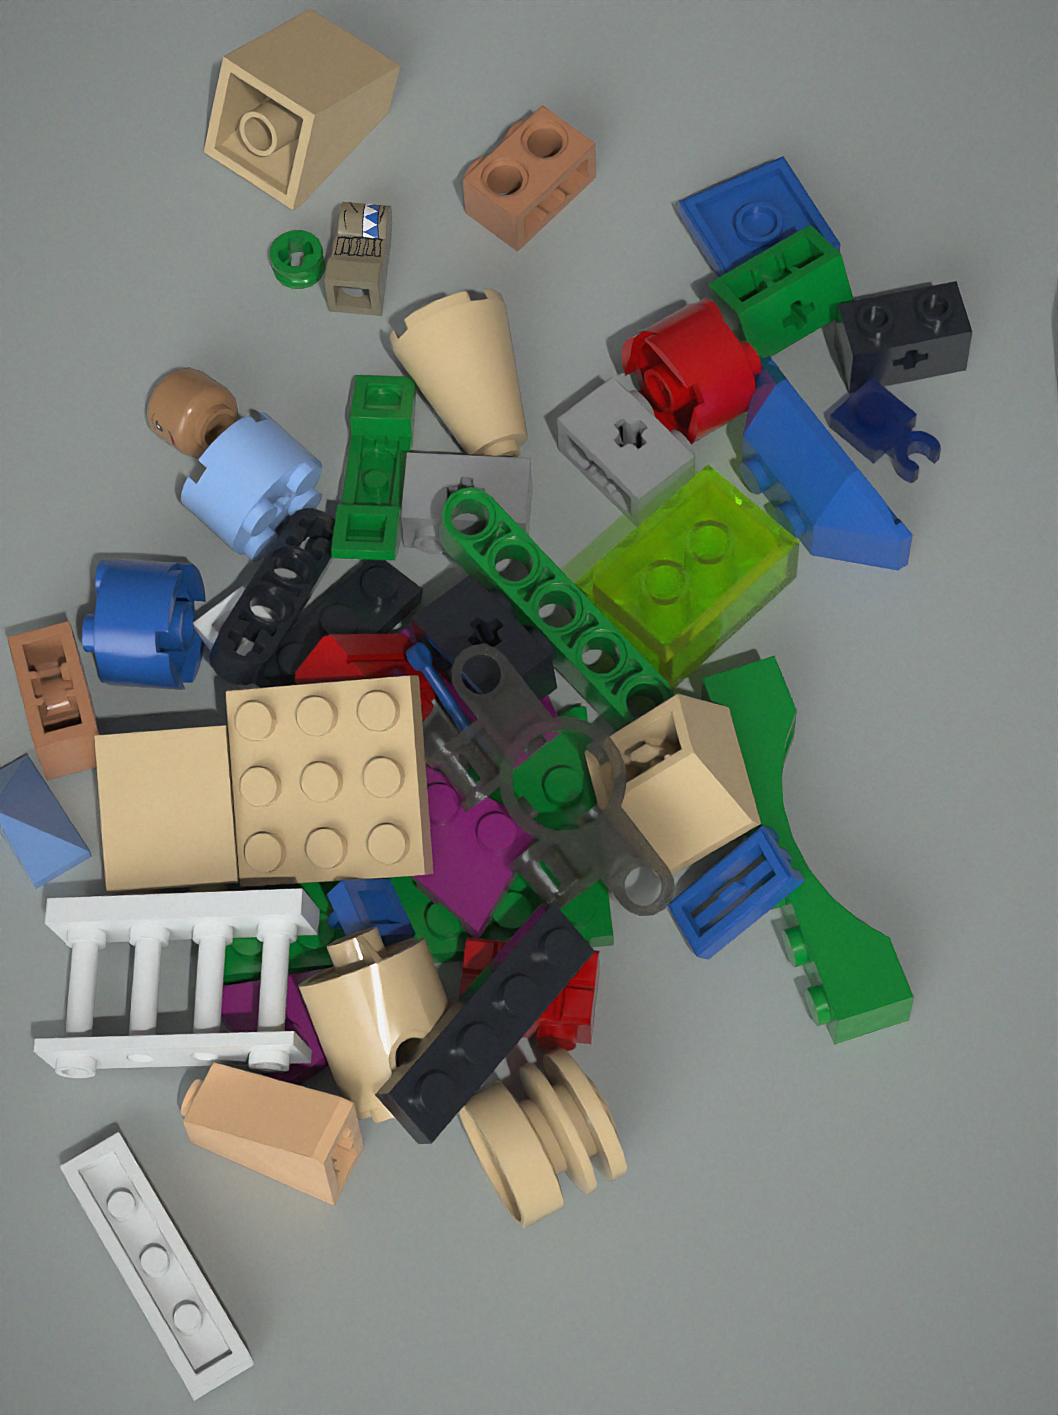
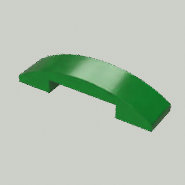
[331,375,417,561]

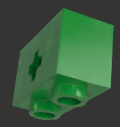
[708,225,854,360]

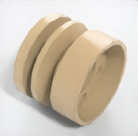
[458,1047,627,1228]

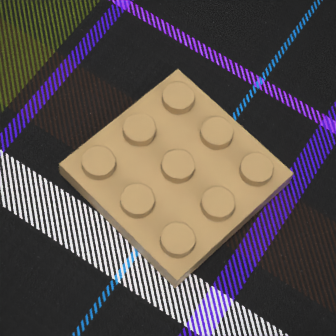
[225,676,434,887]

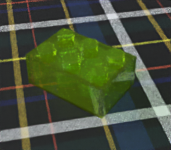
[575,464,800,690]

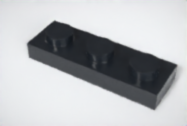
[254,560,423,688]

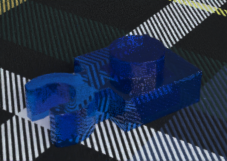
[829,377,941,483]

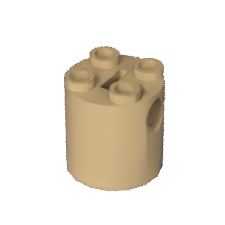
[298,926,451,1123]

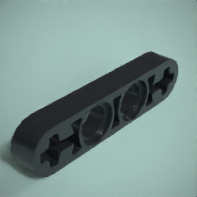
[209,509,335,685]

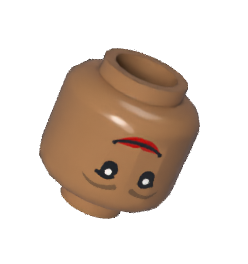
[147,367,238,458]

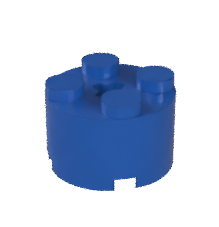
[82,559,206,690]

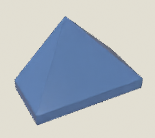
[0,755,92,889]

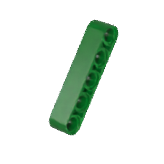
[439,488,674,732]

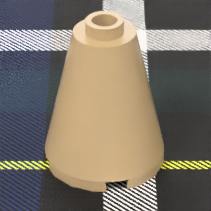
[389,289,528,457]

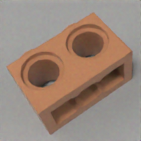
[463,105,596,252]

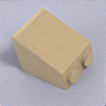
[204,9,401,210]
[94,725,239,895]

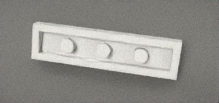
[59,1132,254,1401]

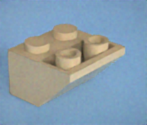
[584,694,761,879]

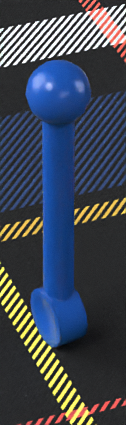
[406,642,492,761]

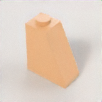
[181,1062,364,1206]

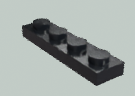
[375,903,595,1144]

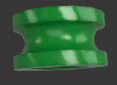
[269,230,326,289]

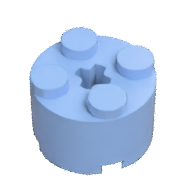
[181,412,322,562]

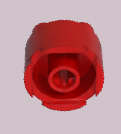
[622,298,762,444]

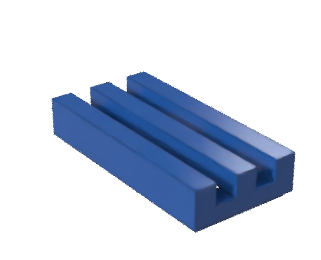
[667,826,805,960]

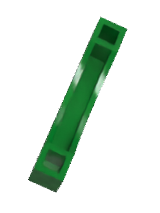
[701,656,914,1045]

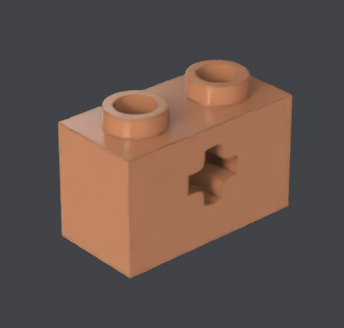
[7,621,101,781]

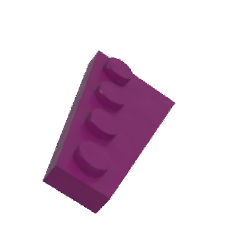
[409,766,542,939]

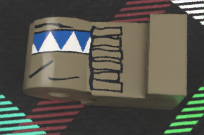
[324,202,392,316]

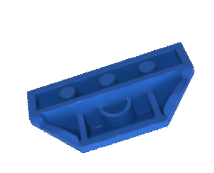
[739,355,912,571]

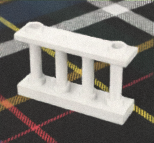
[33,888,320,1078]

